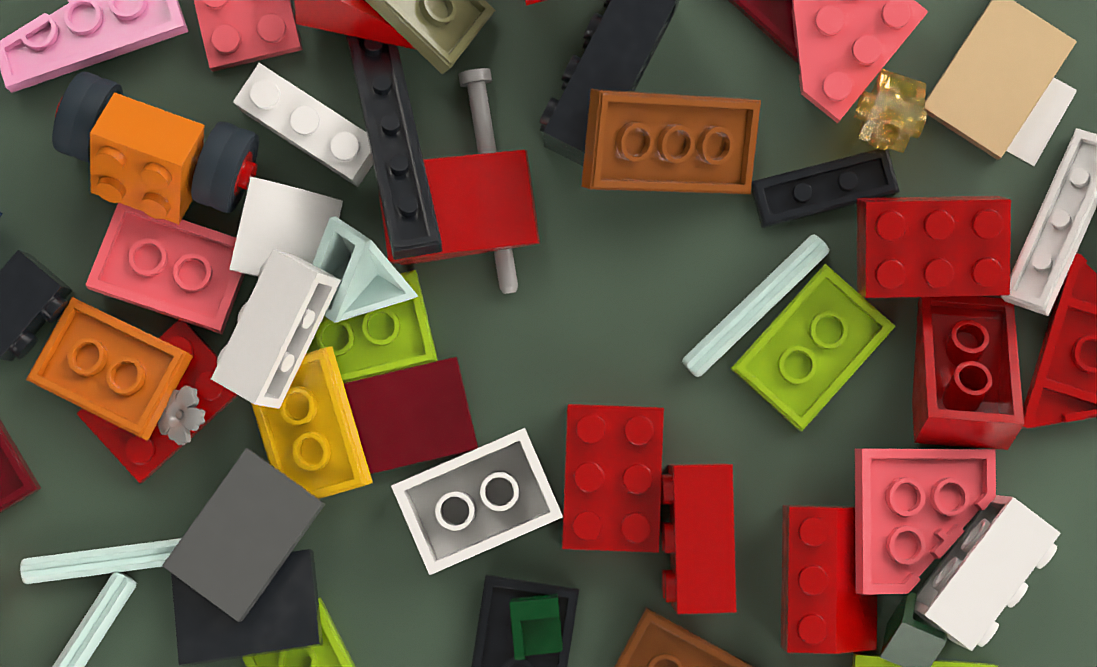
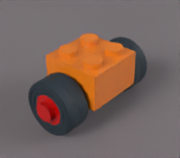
[52,72,259,225]

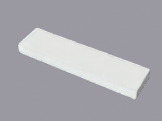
[1001,128,1097,316]

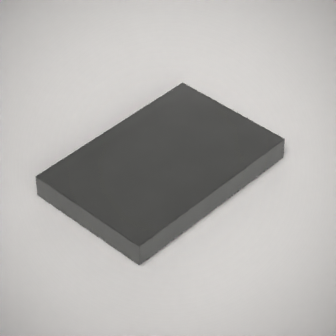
[162,448,325,622]

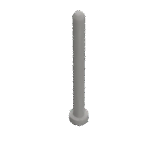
[458,68,518,294]

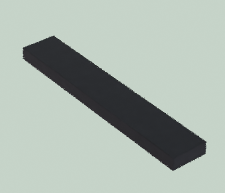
[346,35,442,260]

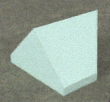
[312,216,419,323]

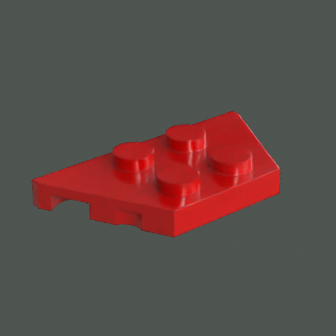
[1022,253,1097,429]

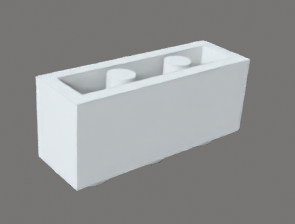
[233,63,373,187]
[211,249,341,409]

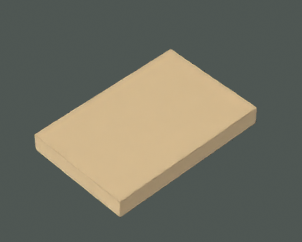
[919,0,1077,160]

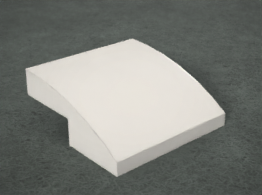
[229,177,343,277]

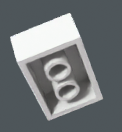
[391,428,563,575]
[914,495,1061,651]

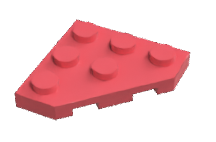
[792,0,929,123]
[855,449,996,594]

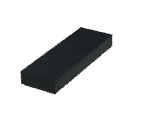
[751,147,900,228]

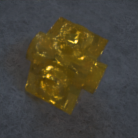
[854,69,927,153]

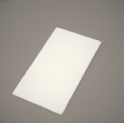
[1006,78,1077,166]

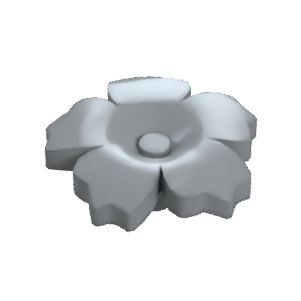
[158,386,206,445]

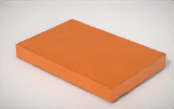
[26,297,193,441]

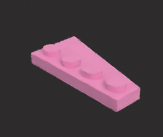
[0,0,188,93]

